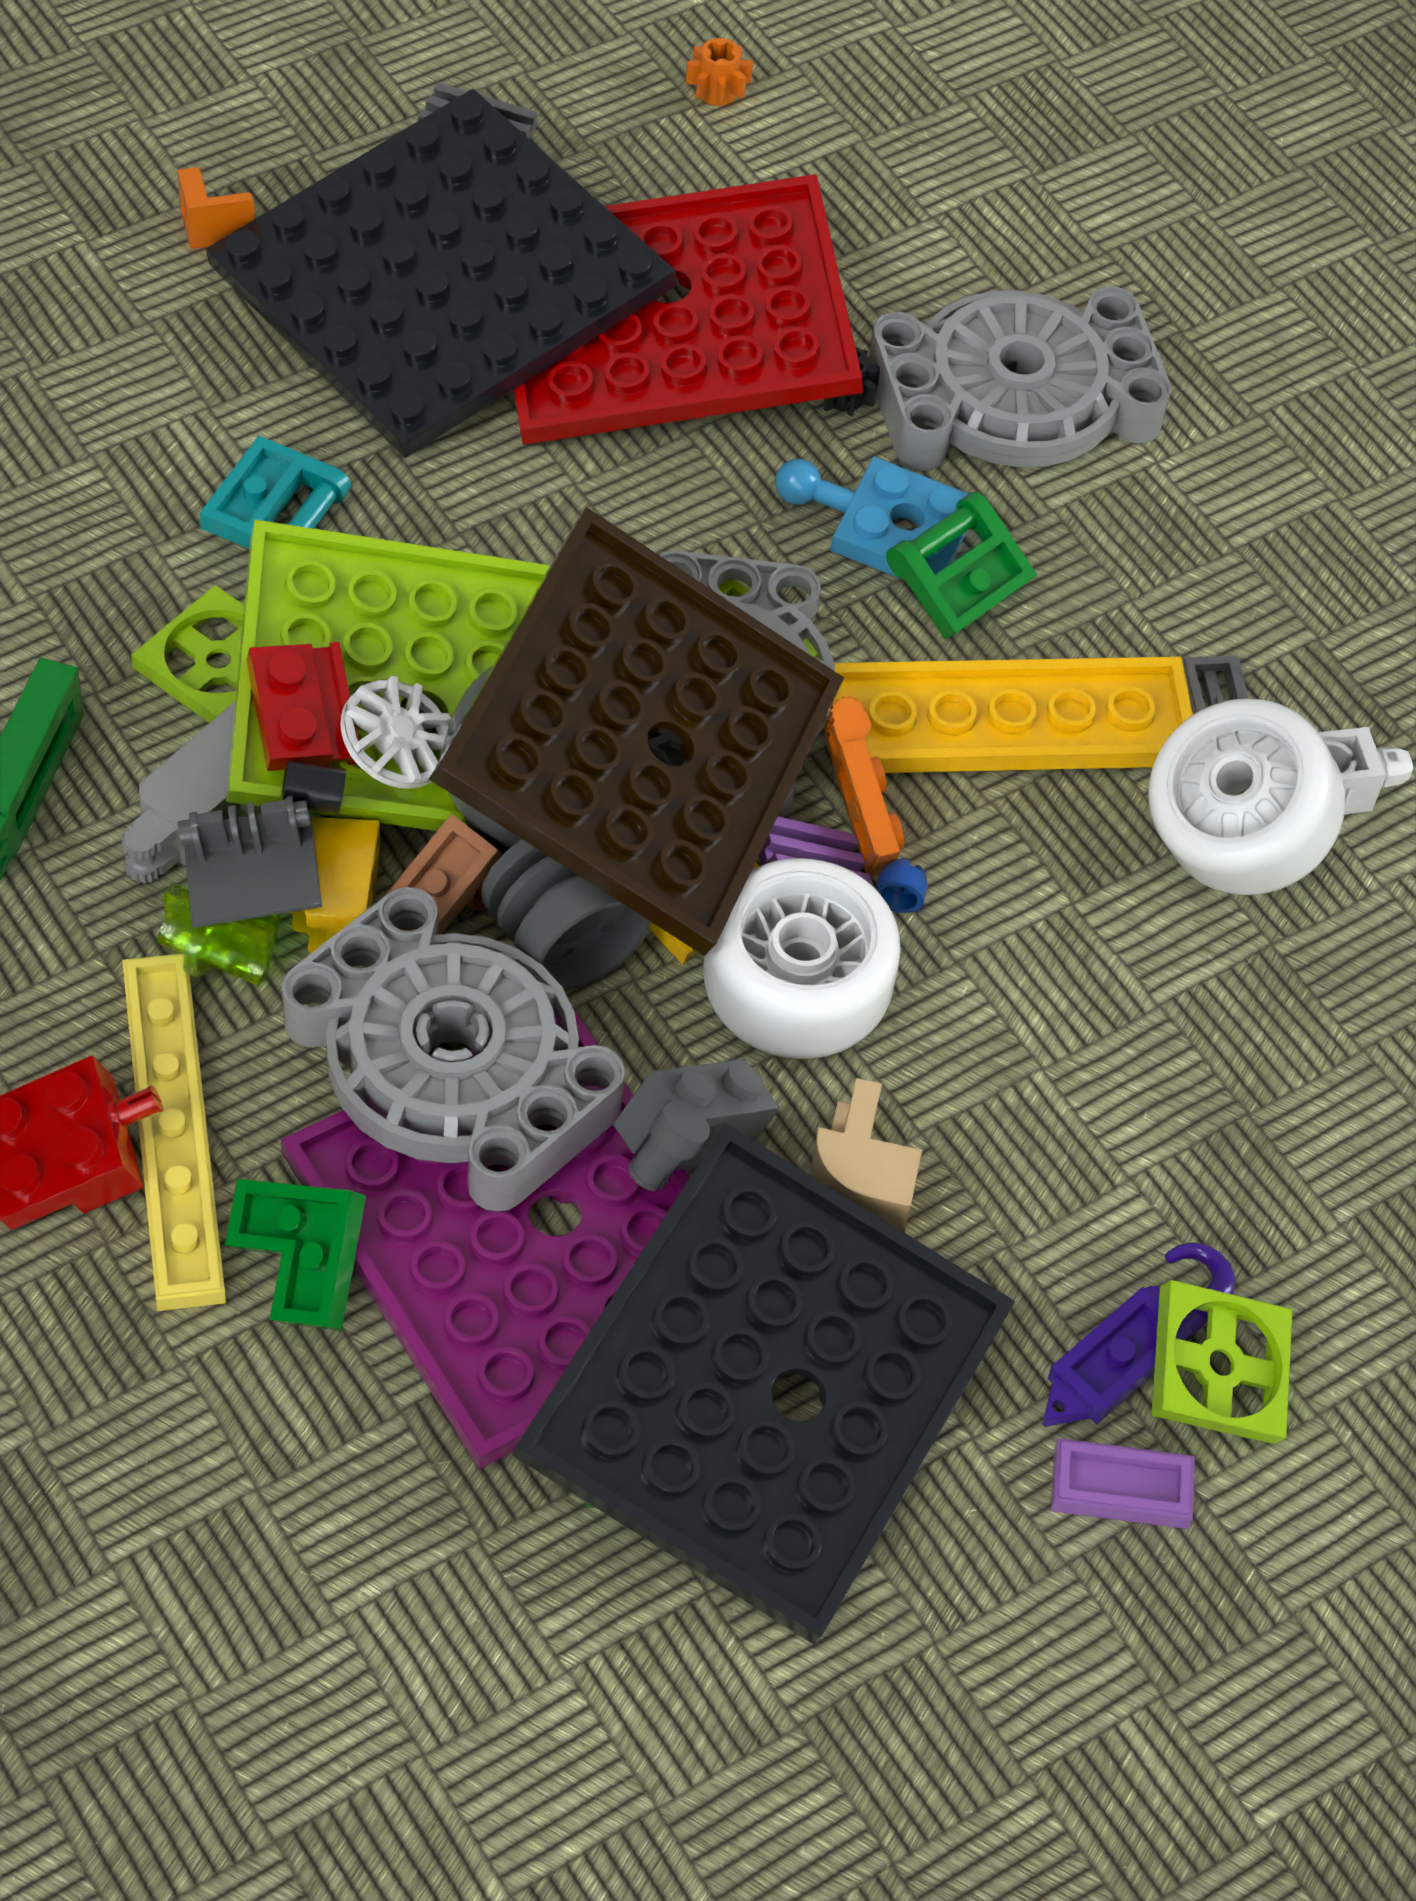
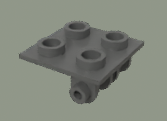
[178,796,322,928]

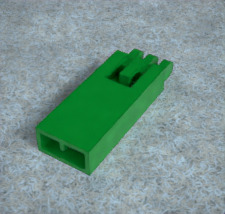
[0,657,84,880]

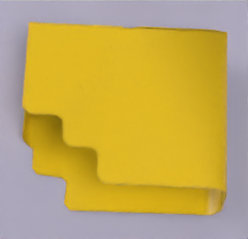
[288,817,380,954]

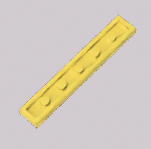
[122,953,226,1312]

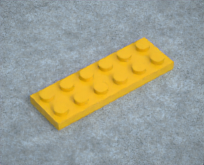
[829,657,1193,773]

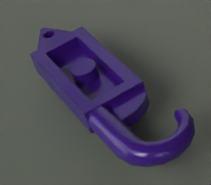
[1042,1242,1235,1427]

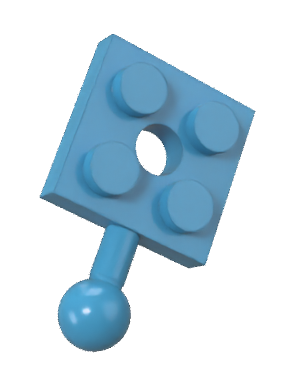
[775,456,968,581]

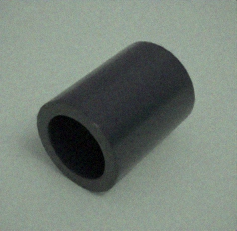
[280,760,346,814]

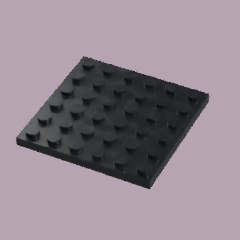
[206,89,677,458]

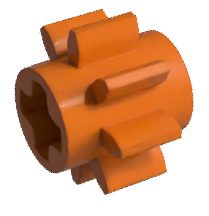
[685,38,753,106]

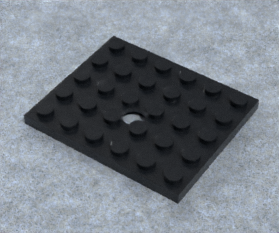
[512,1123,1015,1645]

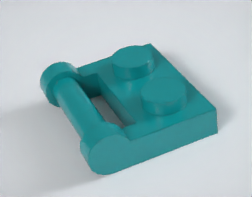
[200,435,351,549]

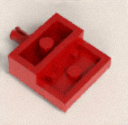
[0,1055,164,1230]

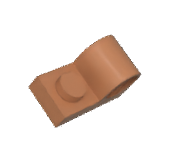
[385,814,503,934]

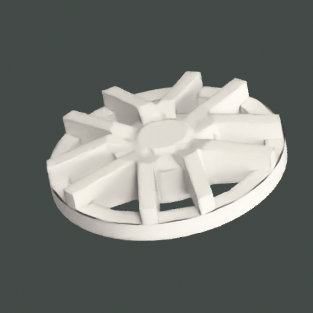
[340,676,452,789]

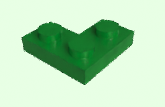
[225,1179,366,1331]

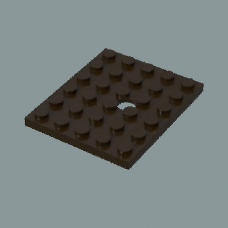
[429,507,844,956]

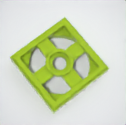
[131,585,244,723]
[1151,1280,1293,1444]

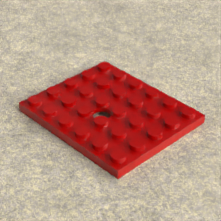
[514,174,863,445]

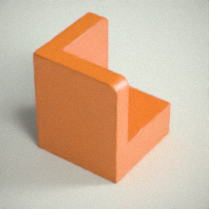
[177,167,255,249]

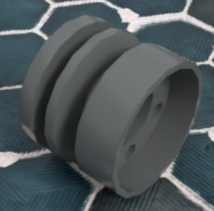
[482,839,651,991]

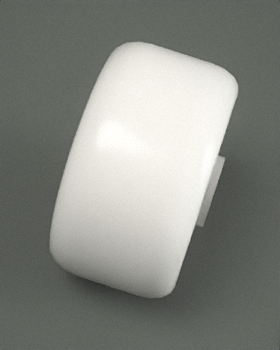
[1148,699,1345,895]
[703,858,900,1059]

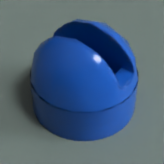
[876,858,928,913]

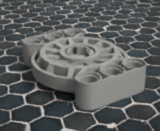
[868,286,1171,471]
[282,887,625,1212]

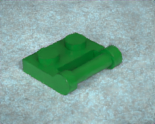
[886,491,1037,639]

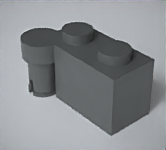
[613,1059,780,1191]

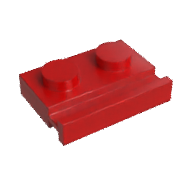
[246,642,359,771]

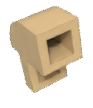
[811,1078,922,1233]

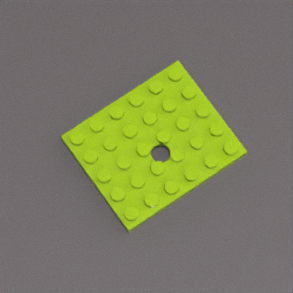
[226,519,550,838]

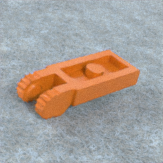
[824,696,904,877]

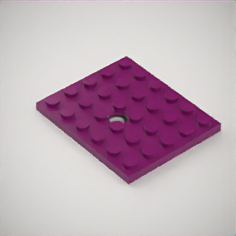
[281,1007,690,1469]

